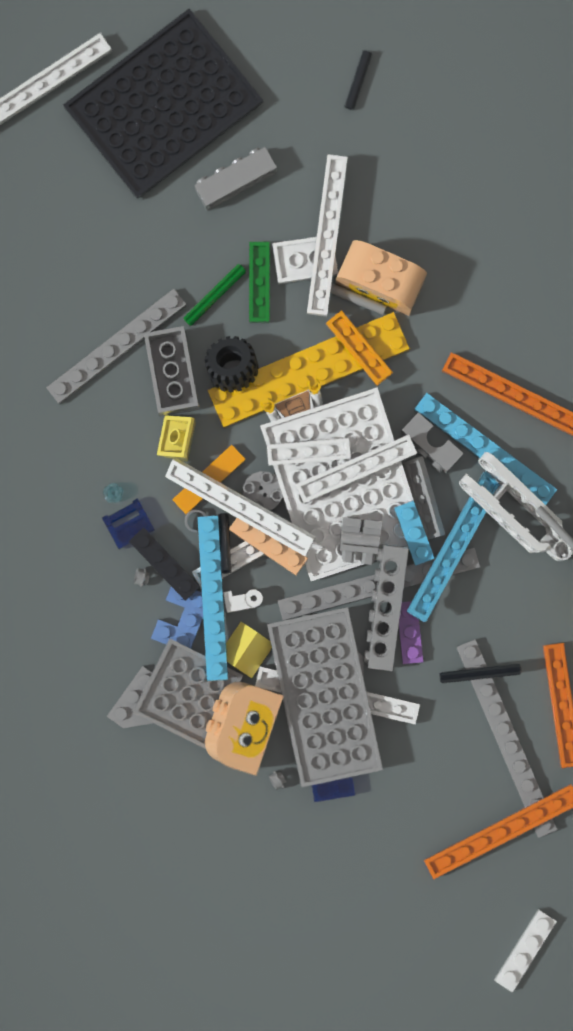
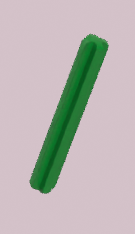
[183,264,246,326]

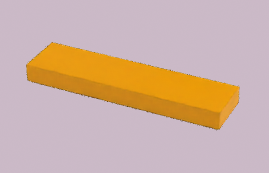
[326,310,393,386]
[172,445,246,514]

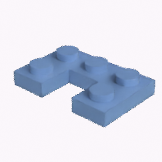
[151,587,203,649]

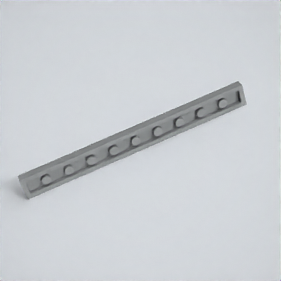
[278,548,480,620]
[456,639,557,838]

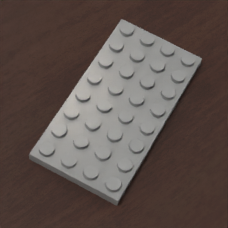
[267,607,383,787]

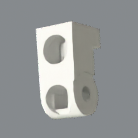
[223,590,263,613]

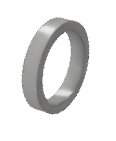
[184,509,206,532]

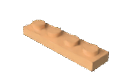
[229,518,308,576]

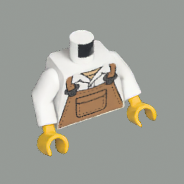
[260,379,323,422]

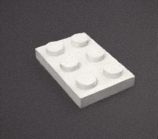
[272,237,338,284]

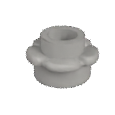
[134,567,150,587]
[268,771,286,790]

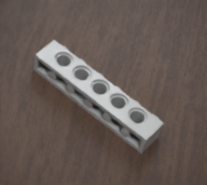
[363,544,409,671]

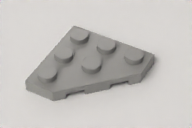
[107,666,152,728]

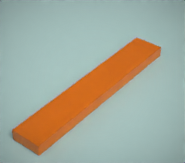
[543,643,573,768]

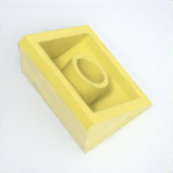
[157,416,196,462]
[226,622,272,678]

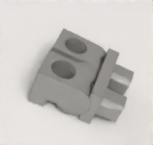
[339,517,383,565]

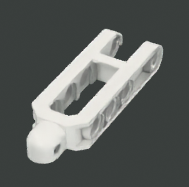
[459,452,572,561]

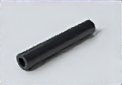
[344,50,372,110]
[218,513,231,574]

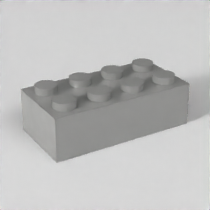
[144,326,199,416]

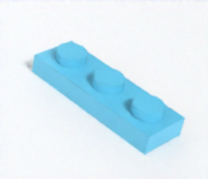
[394,501,434,566]

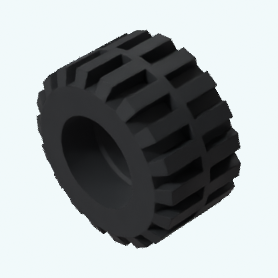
[204,336,259,392]

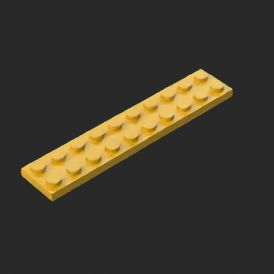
[208,312,410,428]

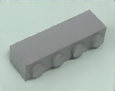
[194,147,277,211]

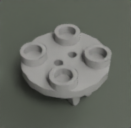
[242,471,283,510]

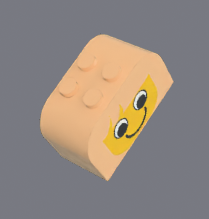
[335,240,427,316]
[205,682,283,775]

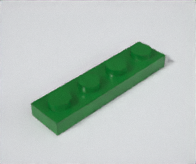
[249,242,270,323]

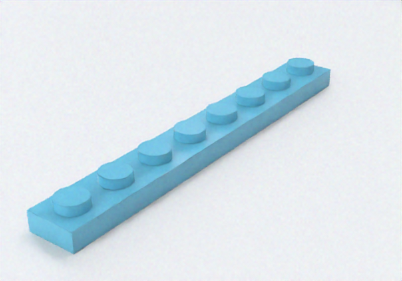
[414,393,557,505]
[407,471,500,622]
[198,516,228,681]

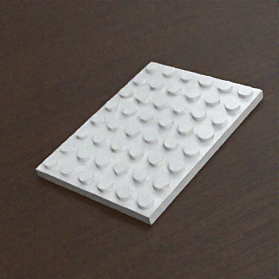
[260,388,414,581]

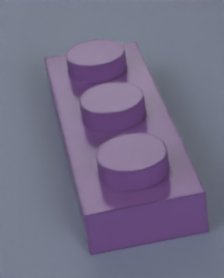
[398,601,423,664]

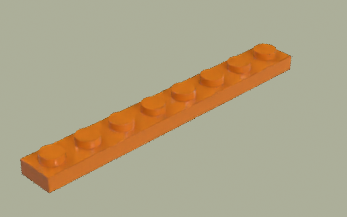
[442,352,573,436]
[424,784,573,879]

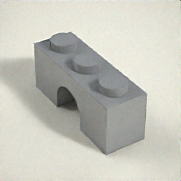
[401,412,464,474]

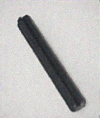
[439,664,521,683]

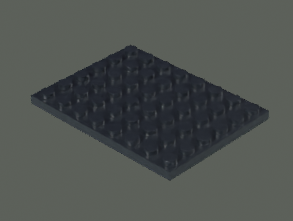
[63,9,263,199]

